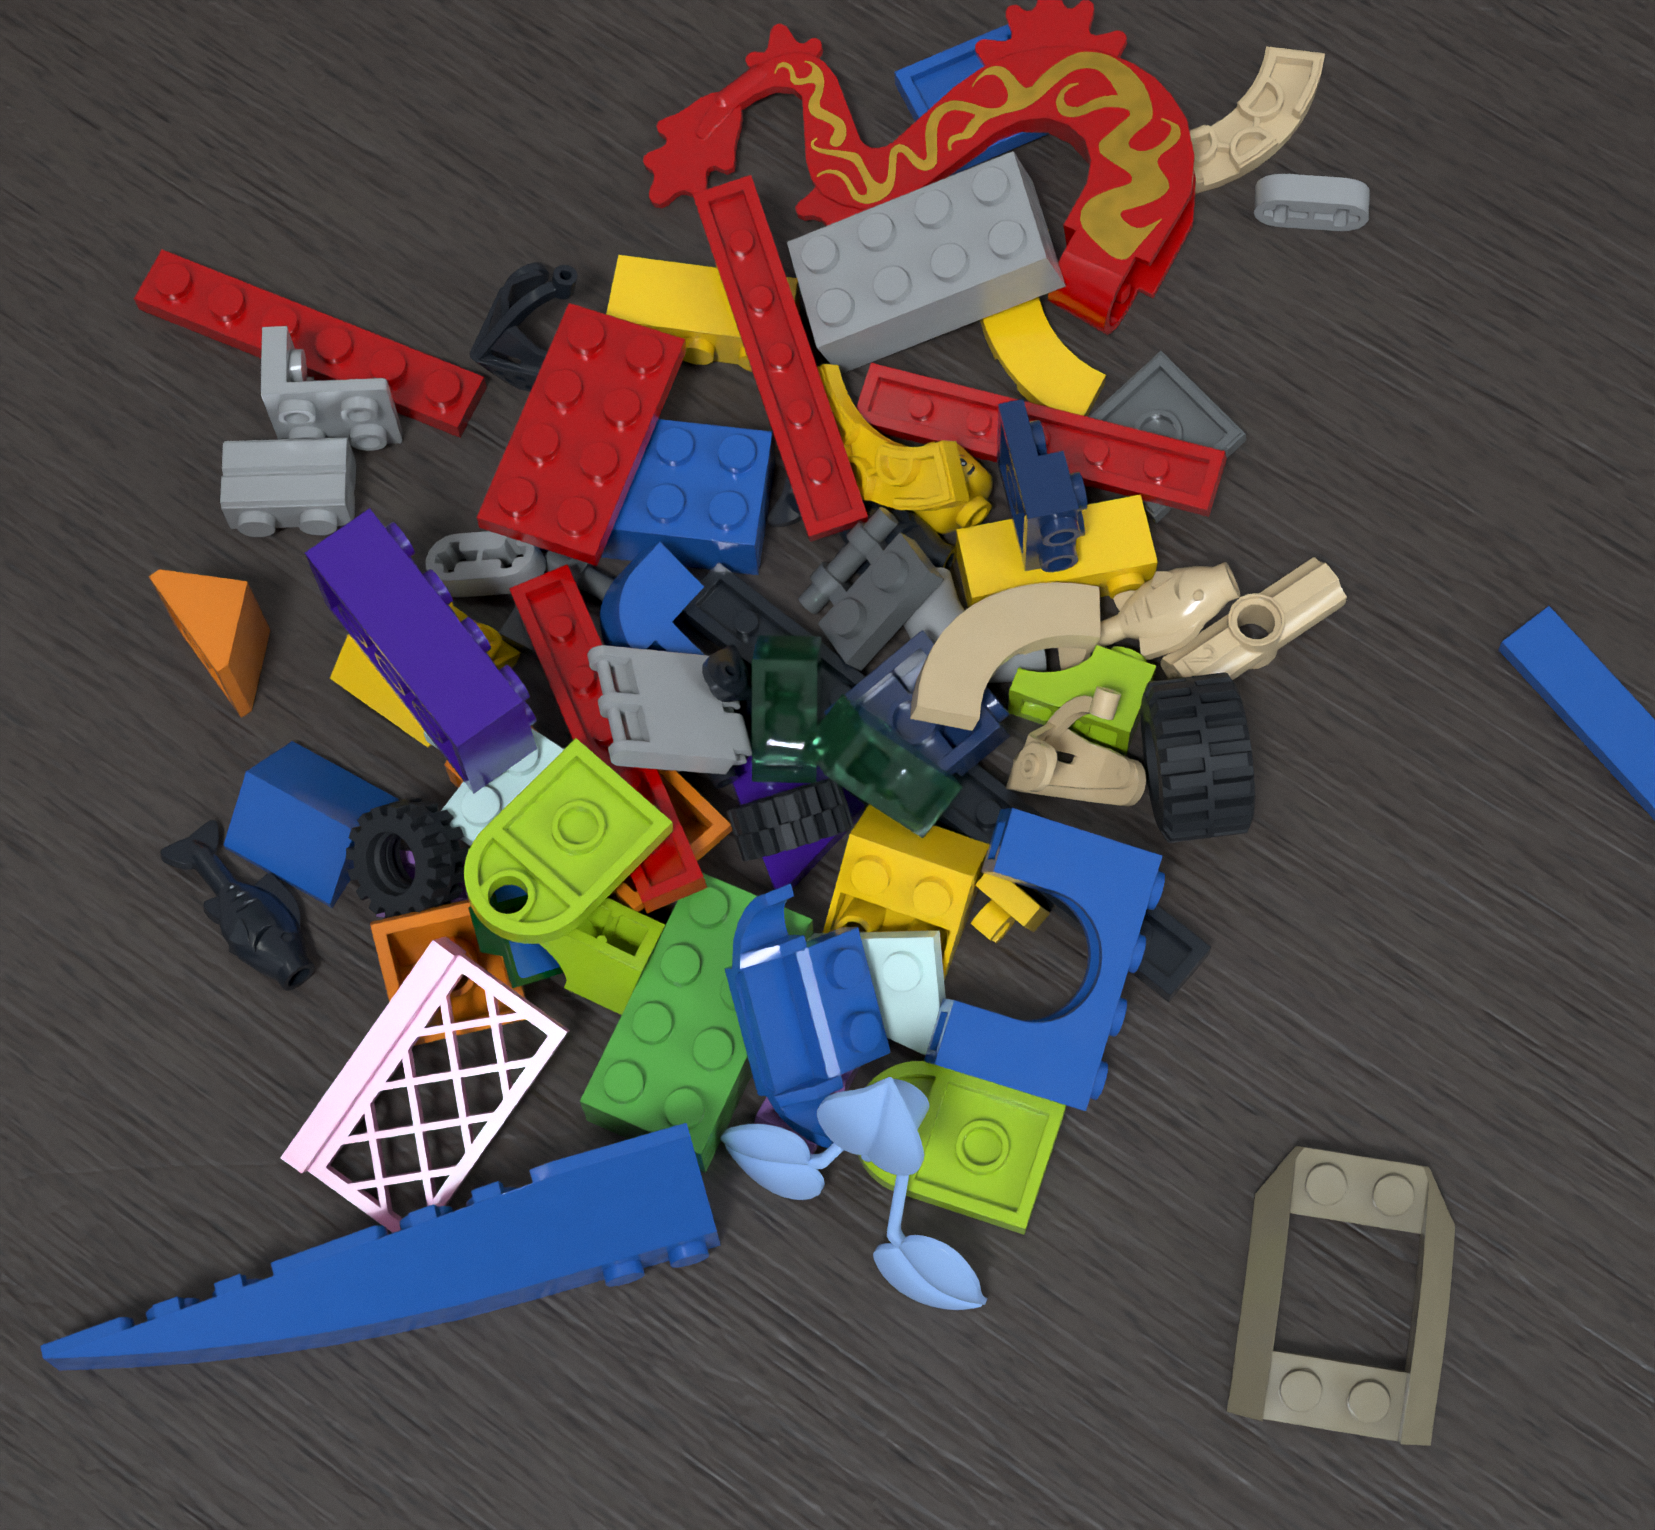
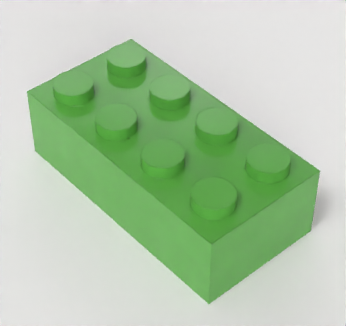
[580,873,814,1173]

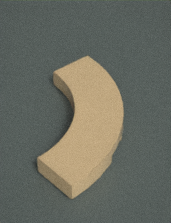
[1189,47,1325,194]
[910,582,1101,731]

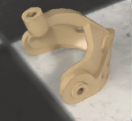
[1006,686,1146,807]

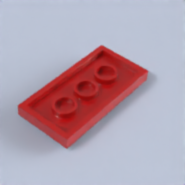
[476,303,687,566]

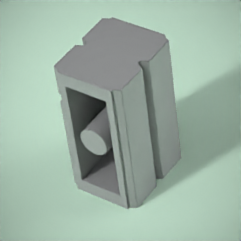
[220,438,356,537]

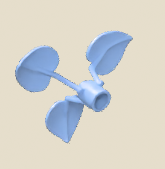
[720,1077,988,1310]

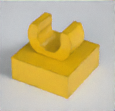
[970,873,1050,944]

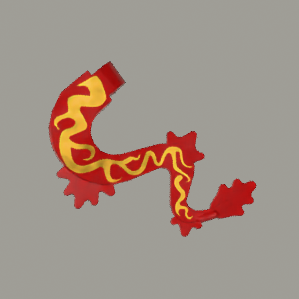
[643,0,1196,335]

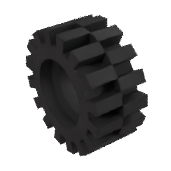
[727,777,854,861]

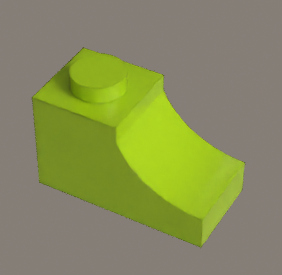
[1008,645,1156,755]
[539,897,665,1015]

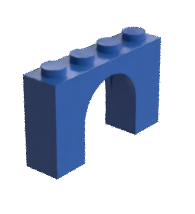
[924,808,1165,1111]

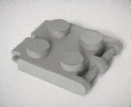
[587,645,752,775]

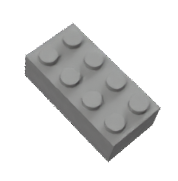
[787,151,1066,374]

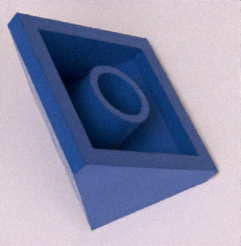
[223,741,399,908]

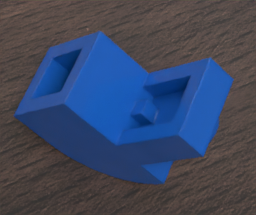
[600,542,704,655]

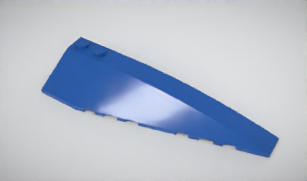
[40,1123,721,1371]

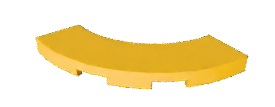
[980,230,1106,417]
[817,364,970,511]

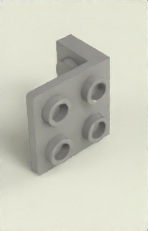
[261,326,402,451]

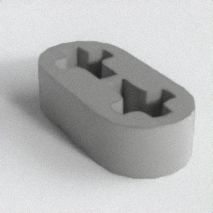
[1254,174,1370,231]
[426,531,546,598]

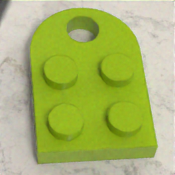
[464,738,673,944]
[858,1061,1066,1235]

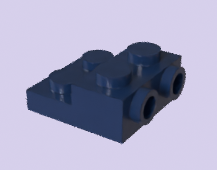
[997,399,1087,572]
[824,630,1011,813]

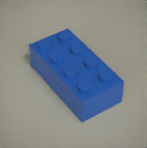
[539,419,775,575]

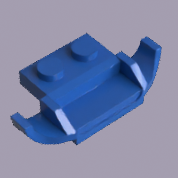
[724,884,891,1148]

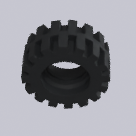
[346,798,468,918]

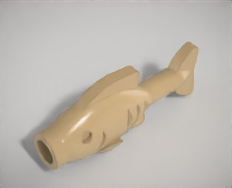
[1057,562,1241,671]

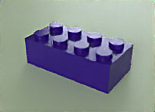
[305,508,537,794]

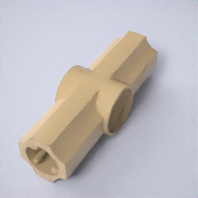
[1161,557,1347,680]

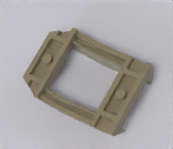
[1226,1146,1455,1446]

